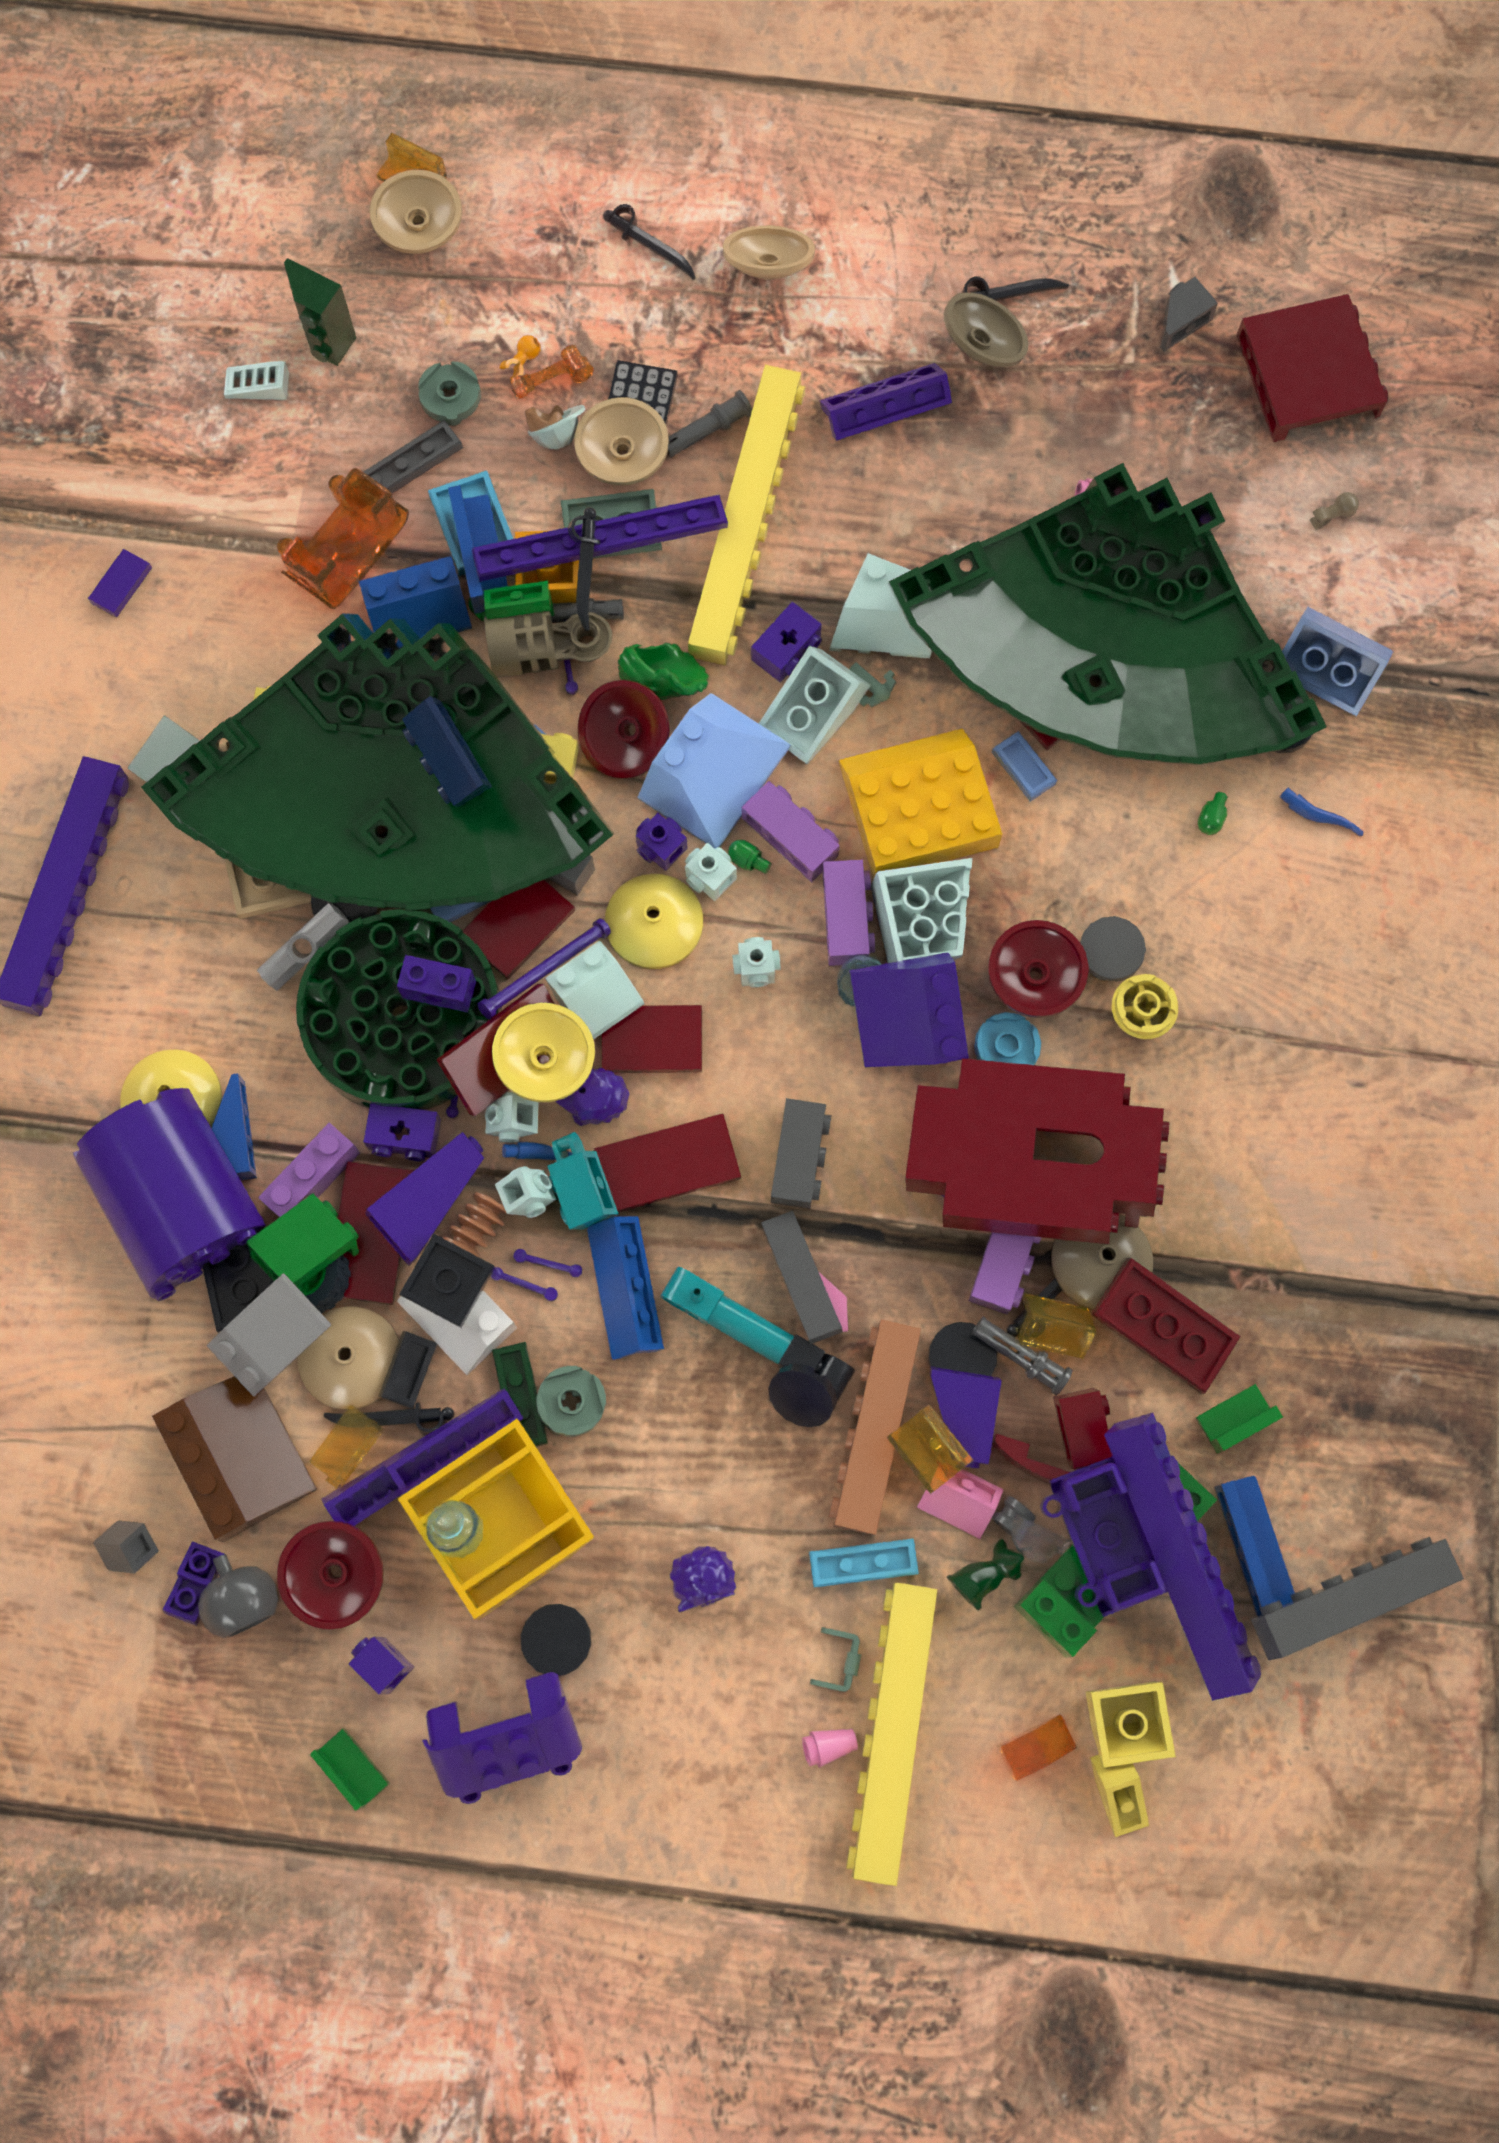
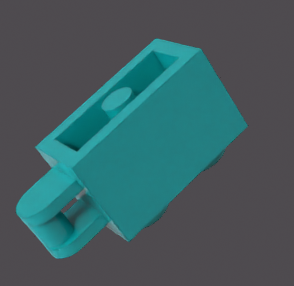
[547,1132,618,1230]

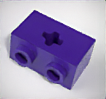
[751,602,822,683]
[397,955,476,1012]
[363,1103,441,1162]
[348,1636,414,1695]

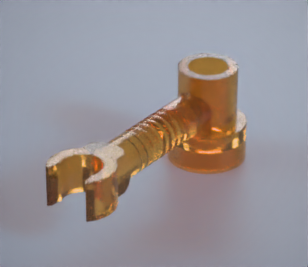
[510,345,594,399]

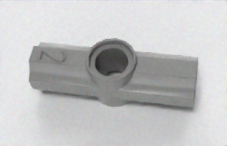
[257,902,350,991]

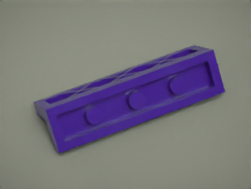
[819,363,952,441]

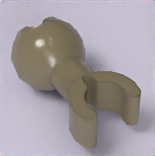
[1310,492,1359,530]

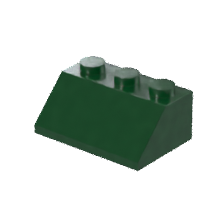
[284,258,357,366]

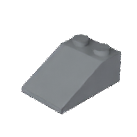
[206,1273,331,1396]

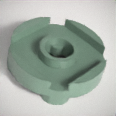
[418,361,481,426]
[536,1366,606,1437]

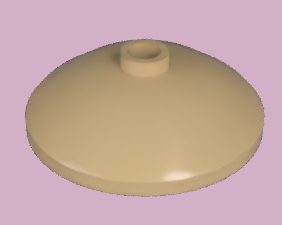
[370,170,462,254]
[723,225,815,280]
[574,398,669,486]
[297,1306,399,1410]

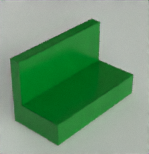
[484,581,555,620]
[1195,1384,1283,1454]
[309,1728,390,1811]

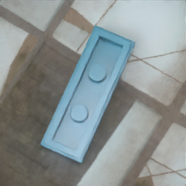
[809,1539,919,1588]

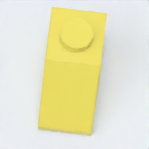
[1090,1754,1149,1837]

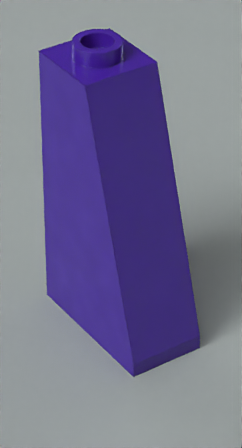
[365,1132,484,1266]

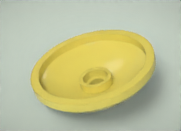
[605,874,703,969]
[492,1003,595,1102]
[120,1050,222,1127]

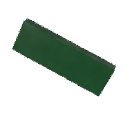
[492,1342,548,1447]

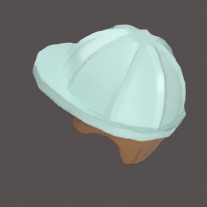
[525,405,585,449]

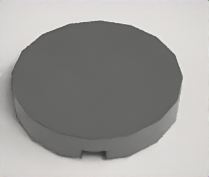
[1080,916,1146,982]

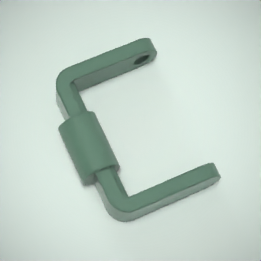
[810,1627,861,1692]

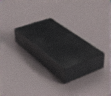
[378,1331,437,1409]

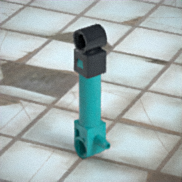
[660,1266,855,1401]

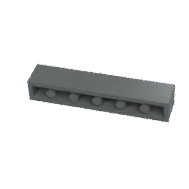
[1251,1537,1464,1661]

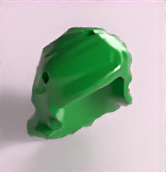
[618,642,709,700]

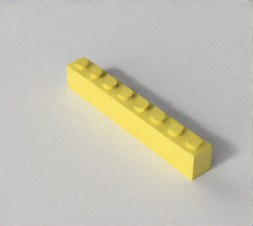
[846,1582,938,1886]

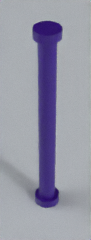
[478,918,611,1019]

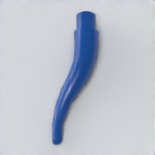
[1280,787,1364,836]
[502,1142,573,1161]

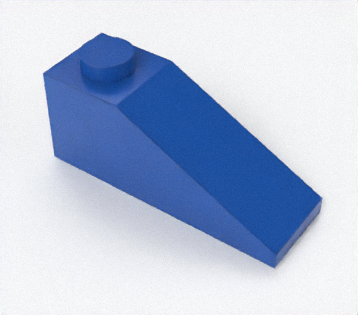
[211,1073,257,1181]

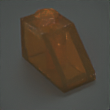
[996,1714,1077,1781]

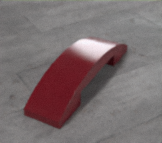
[992,1434,1070,1484]

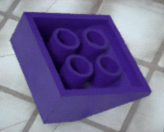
[849,952,969,1067]

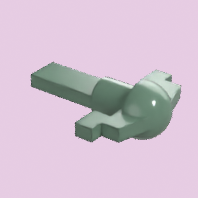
[849,662,896,707]

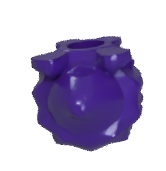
[556,1068,630,1126]
[670,1546,736,1613]

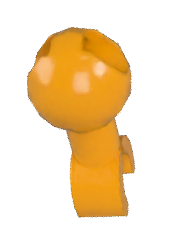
[499,335,541,381]

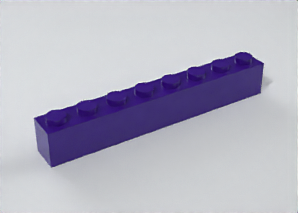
[0,756,129,1016]
[1104,1412,1261,1701]

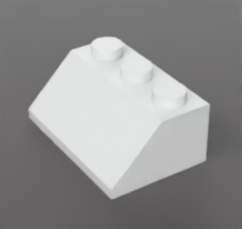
[397,1291,517,1375]

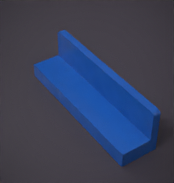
[448,485,508,613]
[587,1216,664,1360]
[1215,1476,1295,1616]

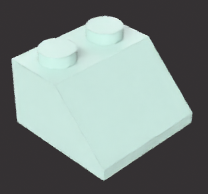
[545,941,645,1039]

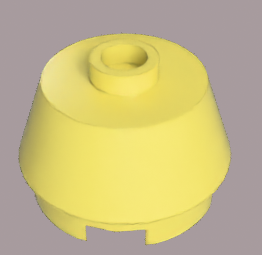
[1111,974,1178,1039]

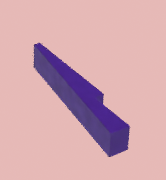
[321,1388,524,1526]

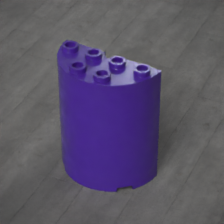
[73,1088,266,1301]

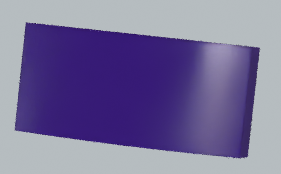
[162,1541,224,1626]

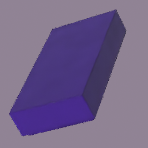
[88,548,152,618]

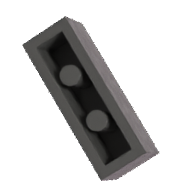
[771,1098,832,1209]

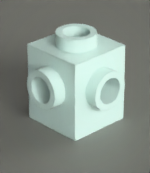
[685,843,737,901]
[732,937,781,987]
[485,1092,539,1143]
[495,1166,556,1218]

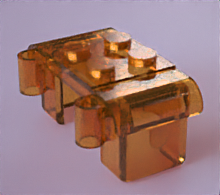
[277,468,409,609]

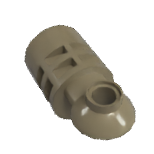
[484,611,612,678]

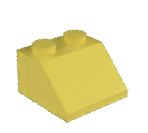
[1085,1681,1176,1767]

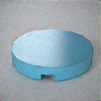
[974,1012,1041,1065]

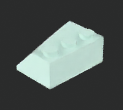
[829,553,932,658]
[871,858,973,963]

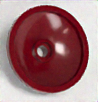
[578,680,670,778]
[988,920,1089,1018]
[277,1521,384,1629]

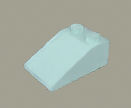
[759,646,871,764]

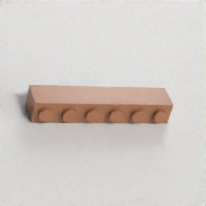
[829,1319,921,1537]

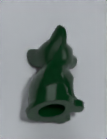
[947,1539,1024,1611]

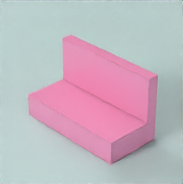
[917,1458,1004,1539]

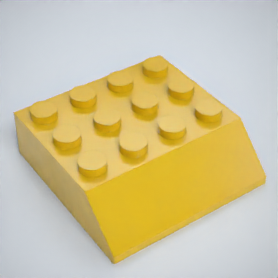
[839,728,1002,879]
[398,1419,595,1620]

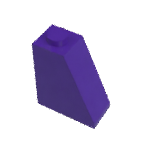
[930,1366,1002,1468]

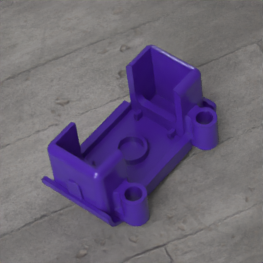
[1040,1456,1168,1617]
[423,1672,582,1804]

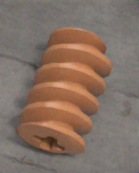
[441,1192,512,1258]

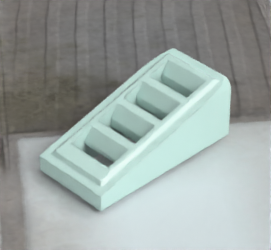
[224,361,289,400]

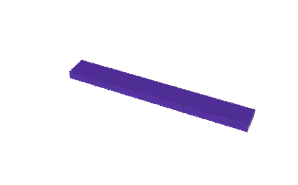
[471,495,728,582]

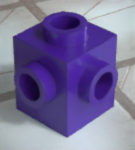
[635,813,688,871]

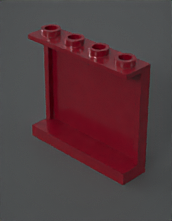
[1236,294,1388,442]

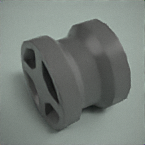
[992,1496,1036,1540]

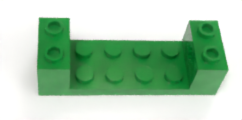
[1014,1463,1217,1658]

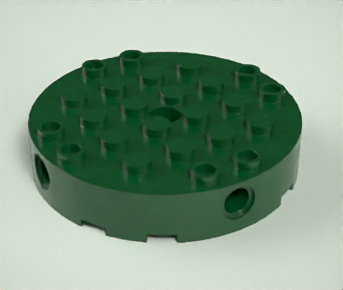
[296,909,502,1110]

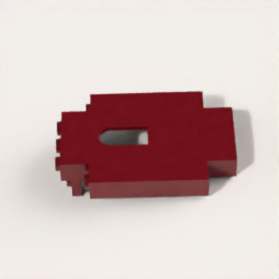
[905,1058,1170,1245]

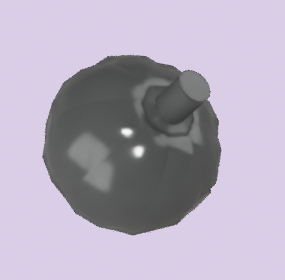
[198,1554,279,1639]

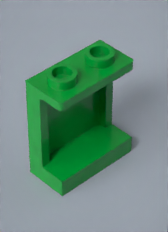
[246,1193,359,1295]

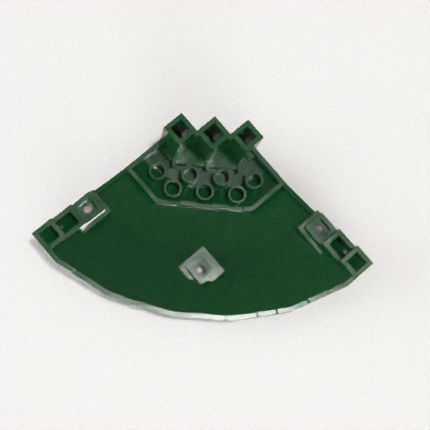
[888,463,1327,765]
[141,613,614,911]

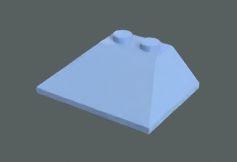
[638,693,791,849]

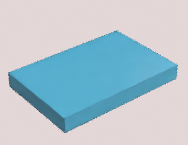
[428,471,513,576]

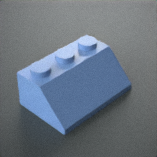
[1271,607,1394,717]

